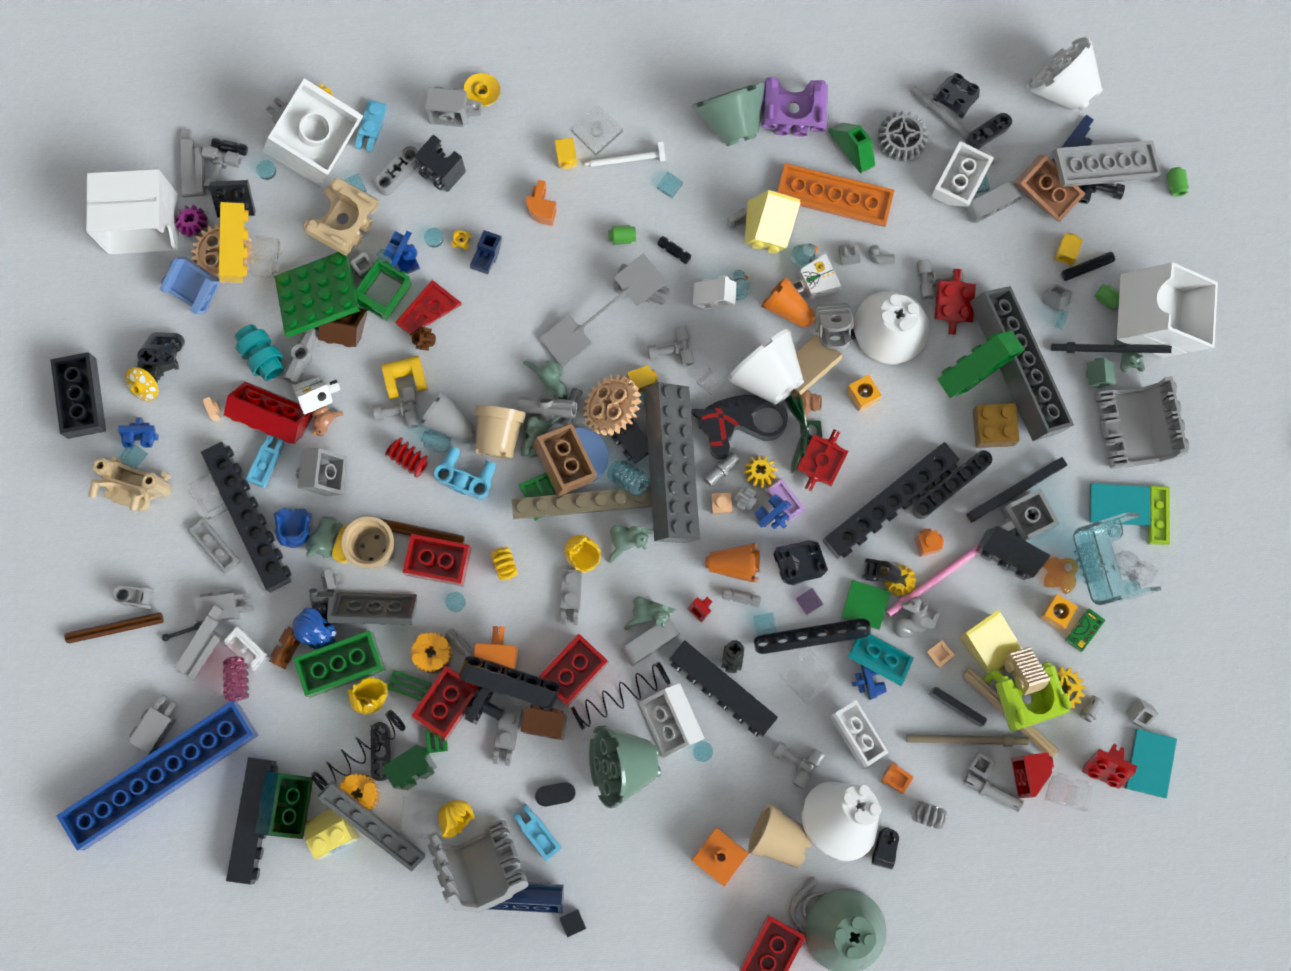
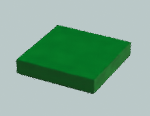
[841,580,890,630]

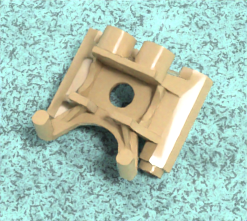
[303,178,380,256]
[88,456,172,511]

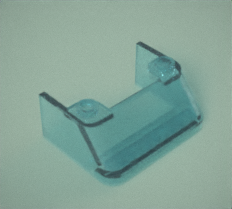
[1073,512,1162,605]

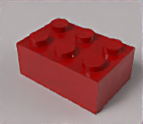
[402,534,472,587]
[538,634,609,707]
[411,666,478,742]
[739,915,806,971]

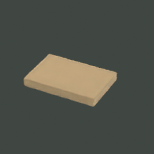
[794,334,843,395]

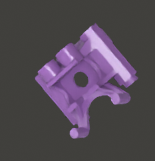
[761,77,828,137]

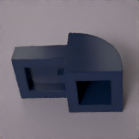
[470,230,502,275]

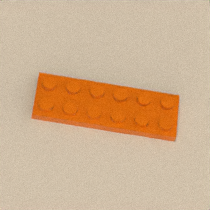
[777,163,895,227]

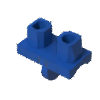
[383,231,418,267]
[118,417,159,448]
[754,494,791,529]
[851,665,887,700]

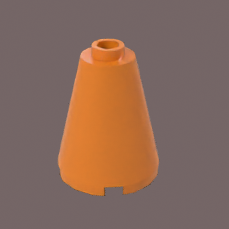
[761,277,815,328]
[705,543,760,583]

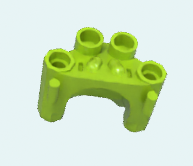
[984,662,1072,731]

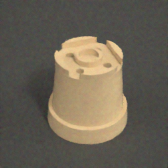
[475,405,526,459]
[341,516,395,569]
[748,803,811,868]

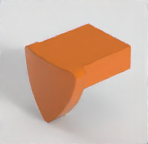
[881,762,914,794]

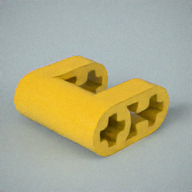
[381,355,428,399]

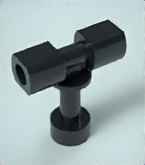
[1078,183,1125,204]

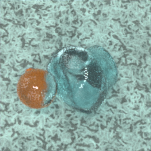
[791,243,818,267]
[730,270,750,300]

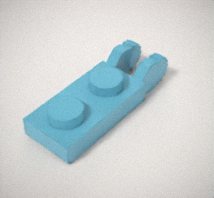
[355,100,387,152]
[246,435,285,488]
[512,804,562,861]

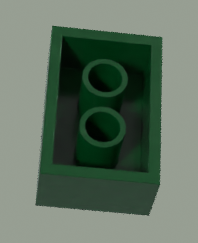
[381,744,437,791]
[255,771,313,839]

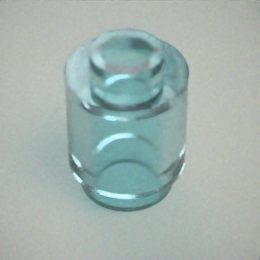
[421,429,451,453]

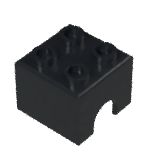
[415,135,466,192]

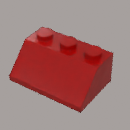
[1011,752,1054,798]

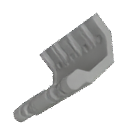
[1095,376,1189,469]
[428,820,528,913]

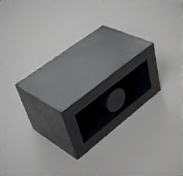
[611,418,649,464]

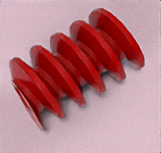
[385,437,428,478]

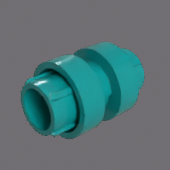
[235,324,284,381]

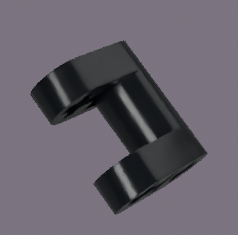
[137,332,185,365]

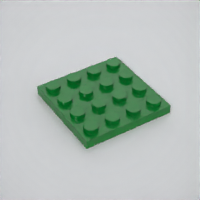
[274,252,359,338]

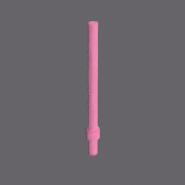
[886,544,979,617]

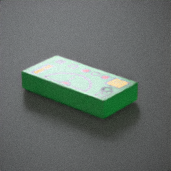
[1065,608,1106,652]

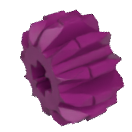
[175,205,208,238]

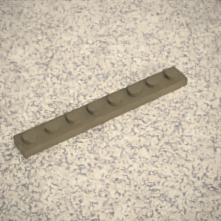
[512,486,652,520]

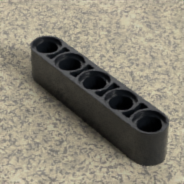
[912,450,993,519]
[459,656,560,708]

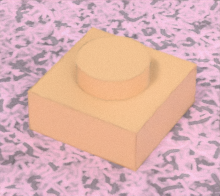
[203,397,222,422]
[711,493,732,514]
[926,640,955,668]

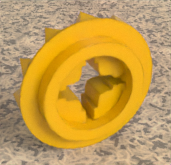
[885,564,917,596]

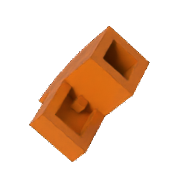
[526,180,557,226]

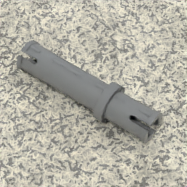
[963,773,1024,812]

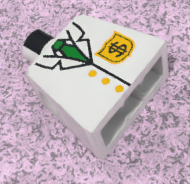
[792,254,841,299]
[292,377,340,414]

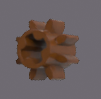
[412,327,436,351]

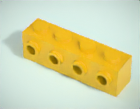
[219,202,249,283]

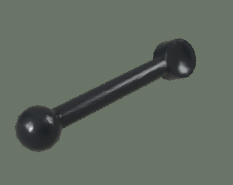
[162,623,202,641]

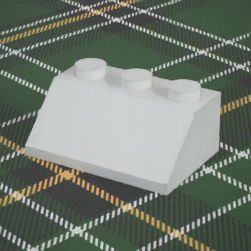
[931,141,994,207]
[639,683,705,758]
[830,700,889,769]

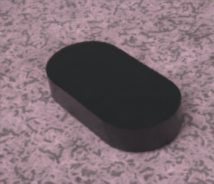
[535,782,576,807]

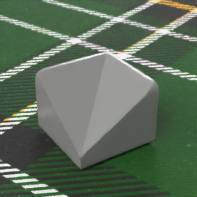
[349,251,374,280]
[1043,284,1072,310]
[1126,698,1158,728]
[966,751,996,780]

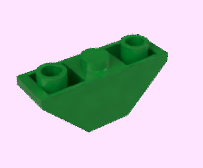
[828,123,875,174]

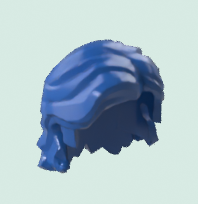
[273,508,312,548]
[292,608,337,649]

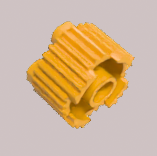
[410,632,453,674]
[340,773,381,810]

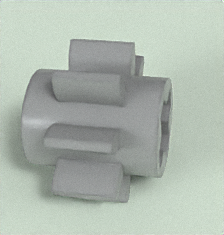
[734,487,758,512]

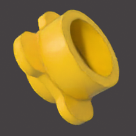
[451,230,472,250]

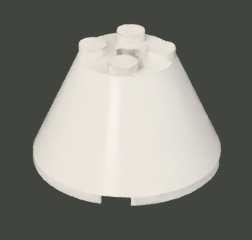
[1027,36,1103,110]
[854,291,930,365]
[727,329,804,405]
[802,781,881,862]

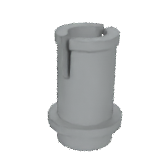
[1081,695,1104,723]

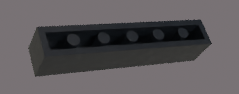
[669,640,778,737]
[226,757,278,885]

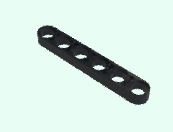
[966,457,1068,523]
[754,619,871,654]

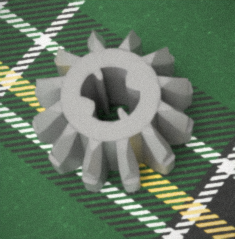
[911,801,947,829]

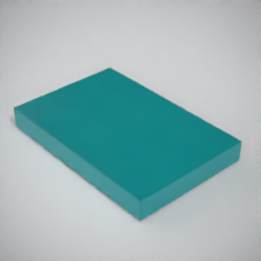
[1089,483,1150,526]
[847,629,914,686]
[1125,729,1177,798]

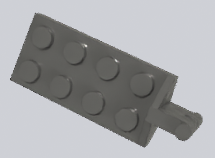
[309,588,417,625]

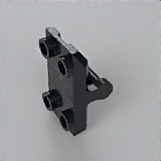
[933,73,980,119]
[773,540,828,586]

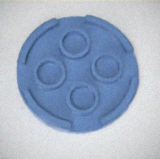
[575,428,608,482]

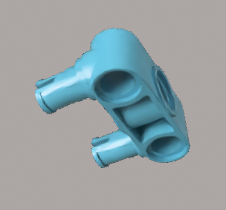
[434,446,497,500]

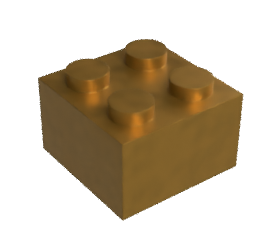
[972,403,1019,448]

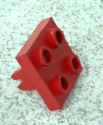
[1082,744,1137,789]

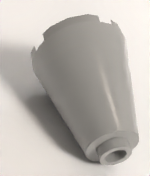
[419,392,475,442]

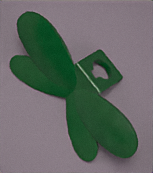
[785,393,822,473]

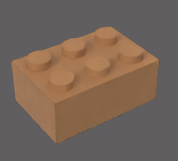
[533,423,597,496]

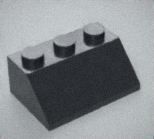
[976,526,1051,580]

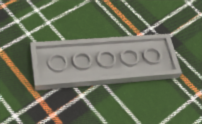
[1052,140,1162,187]

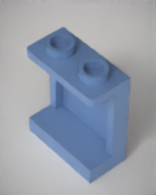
[160,257,221,315]

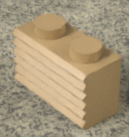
[1004,647,1050,695]

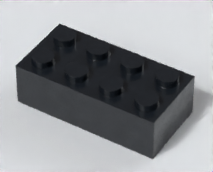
[50,352,106,439]

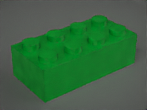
[937,331,1025,398]
[293,630,386,698]

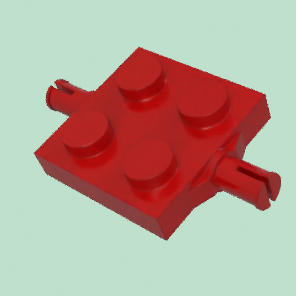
[934,269,976,335]
[796,429,849,492]

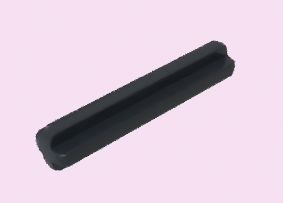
[1061,252,1116,281]

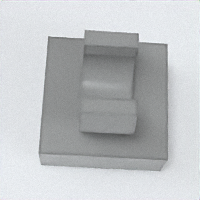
[838,243,861,266]
[321,569,343,592]

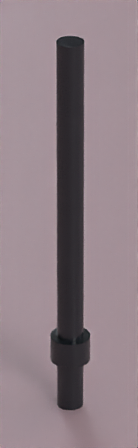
[1051,342,1172,354]

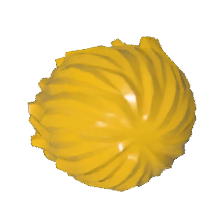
[563,534,601,573]
[347,677,388,715]
[438,800,475,838]

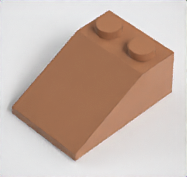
[1013,155,1085,222]

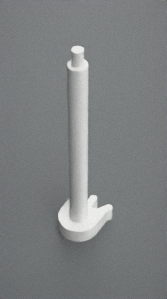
[585,141,666,167]

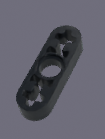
[965,113,1012,150]
[370,722,391,781]

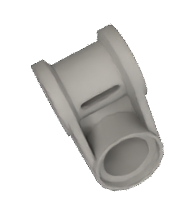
[112,585,154,609]

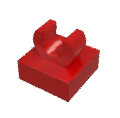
[687,597,712,623]

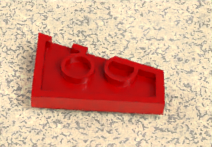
[395,280,462,336]

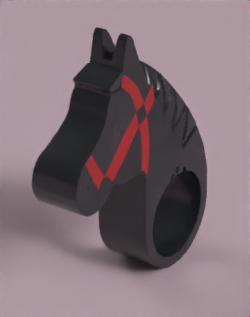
[691,395,788,459]

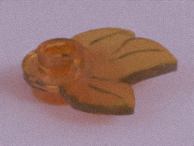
[1043,557,1078,595]

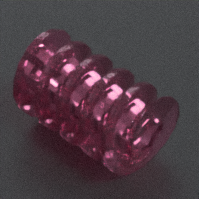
[222,656,249,701]

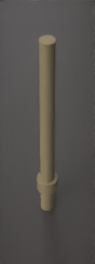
[906,734,1029,747]

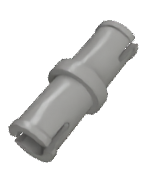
[703,452,740,486]

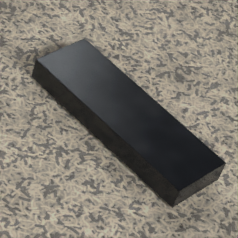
[929,687,987,727]

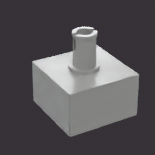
[296,448,347,496]

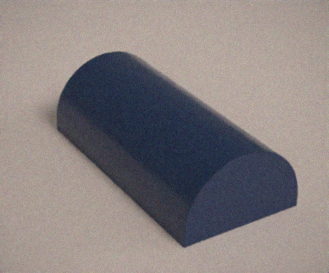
[487,882,564,914]

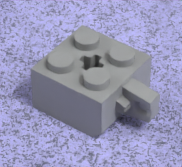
[426,86,482,127]
[1000,489,1060,541]

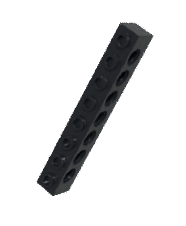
[201,442,292,593]
[823,442,960,559]

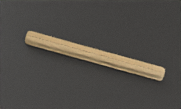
[963,668,1059,758]

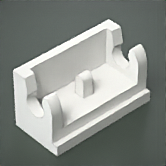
[224,627,269,671]

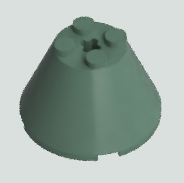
[692,81,765,146]
[589,725,661,808]
[804,889,886,971]

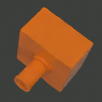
[474,626,519,670]
[691,827,749,887]

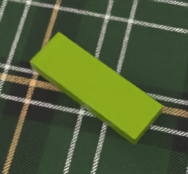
[1148,485,1170,545]

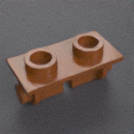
[269,626,301,669]

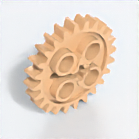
[191,223,255,284]
[582,375,641,436]

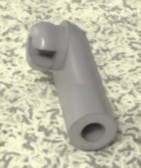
[868,245,895,264]

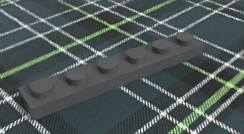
[318,781,425,872]

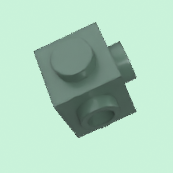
[1086,357,1116,388]

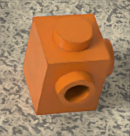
[915,528,944,557]

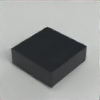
[559,909,586,937]

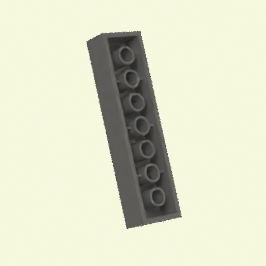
[970,286,1074,441]
[644,382,700,543]

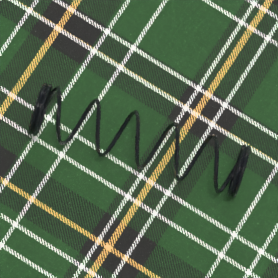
[571,661,671,730]
[311,710,406,791]

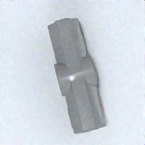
[281,328,319,384]
[517,395,577,420]

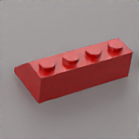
[223,382,313,444]

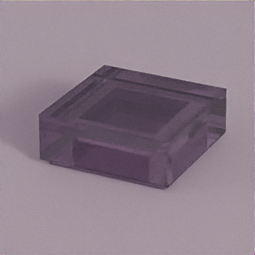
[796,588,823,616]

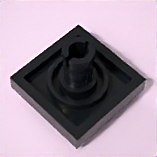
[209,180,256,218]
[464,687,505,725]

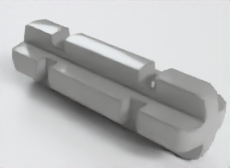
[722,588,761,607]
[445,629,475,658]

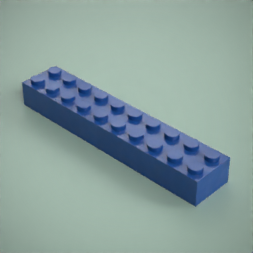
[57,701,259,851]

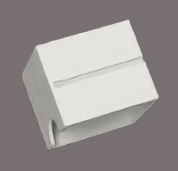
[263,78,363,187]
[86,169,178,254]
[1117,262,1218,358]

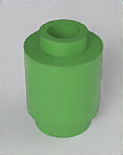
[1166,167,1189,197]
[608,225,636,245]
[1094,284,1120,310]

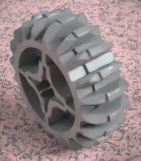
[877,111,929,162]

